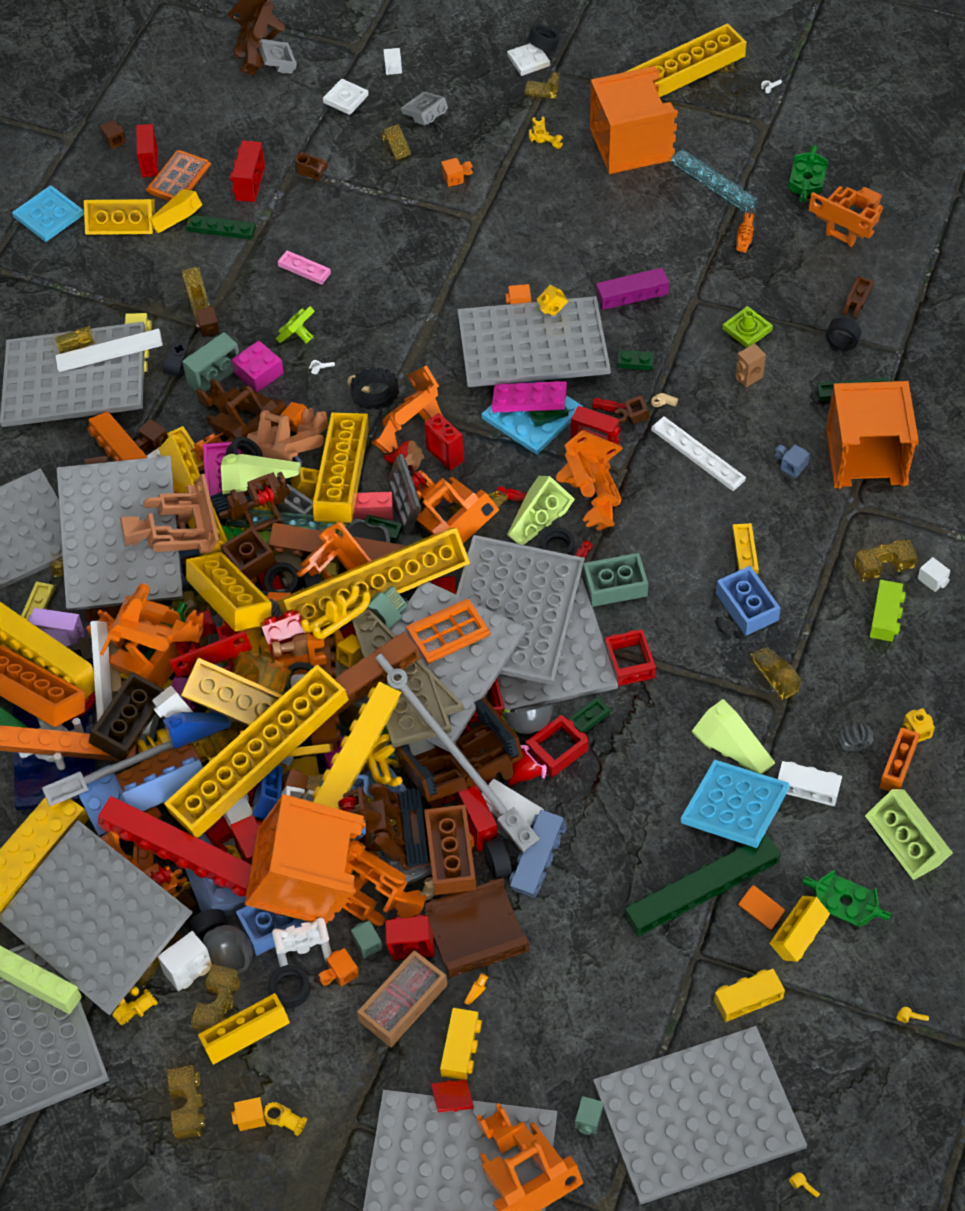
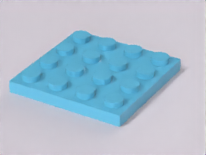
[482,380,583,455]
[681,759,790,848]

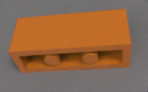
[879,727,920,792]

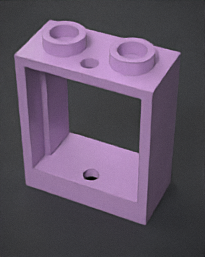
[28,608,85,647]

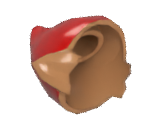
[384,440,424,470]

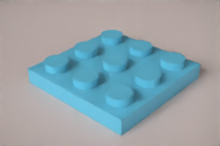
[12,185,84,242]

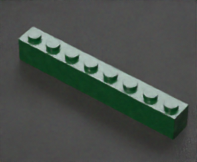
[625,834,781,937]

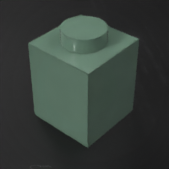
[351,920,382,959]
[575,1096,604,1135]

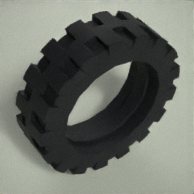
[350,367,399,409]

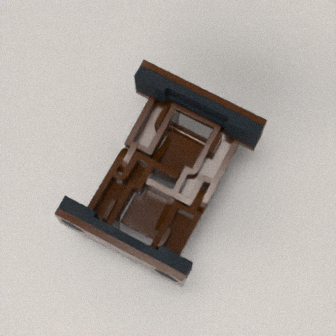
[394,697,523,809]

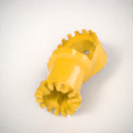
[112,989,158,1025]
[264,1102,307,1136]

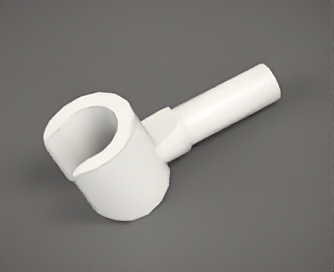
[761,80,782,93]
[309,360,335,374]

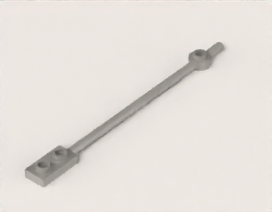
[375,654,540,853]
[42,717,243,807]

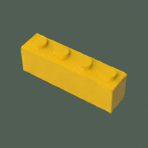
[198,993,290,1065]

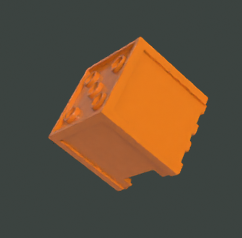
[590,66,678,174]
[826,381,919,489]
[244,794,366,924]

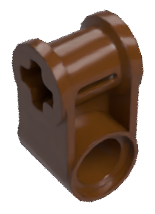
[295,153,328,180]

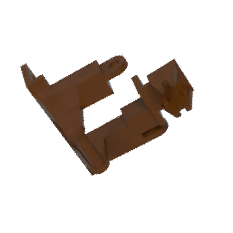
[227,0,285,76]
[196,378,286,455]

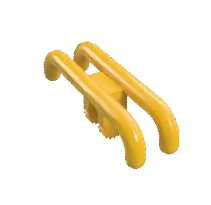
[301,585,371,640]
[358,718,403,787]

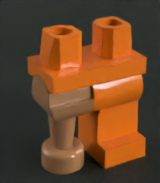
[271,632,327,681]

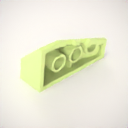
[221,454,301,494]
[507,476,575,545]
[692,699,775,774]

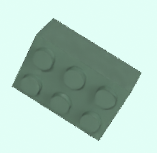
[182,332,239,392]
[583,553,648,607]

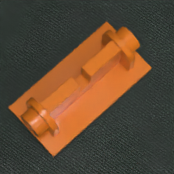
[191,432,223,460]

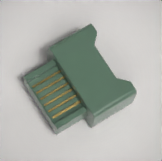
[367,586,409,629]

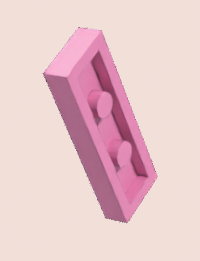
[278,251,331,285]

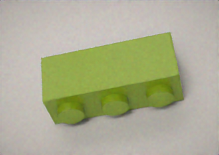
[870,580,906,642]

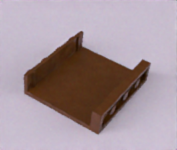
[424,878,529,978]

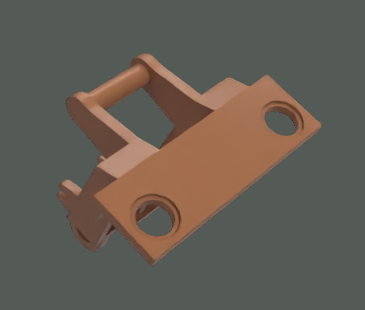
[241,408,329,478]
[120,474,219,553]

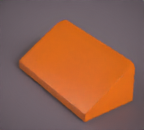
[738,885,785,930]

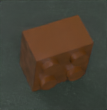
[220,526,276,580]

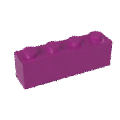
[596,268,669,310]

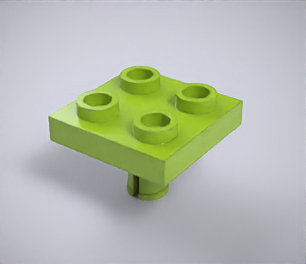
[275,306,315,344]
[722,306,773,348]

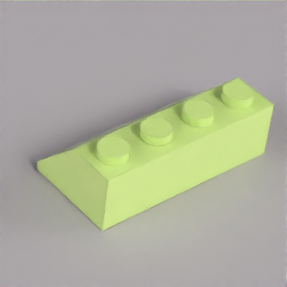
[865,789,953,880]

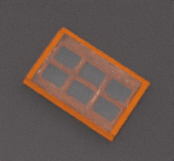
[146,150,211,201]
[405,598,491,664]

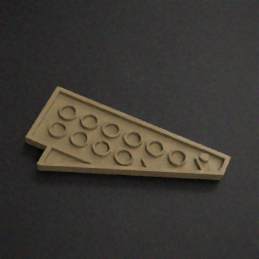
[351,609,464,748]

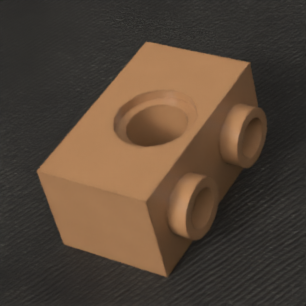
[735,344,766,387]

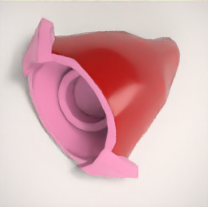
[507,745,547,786]

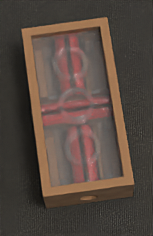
[357,950,447,1047]

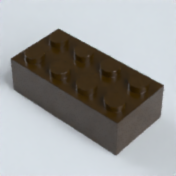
[88,672,164,761]

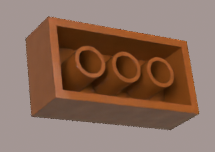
[115,743,204,812]
[424,805,476,895]

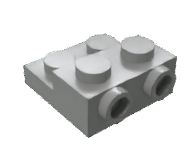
[259,39,297,74]
[401,91,448,125]

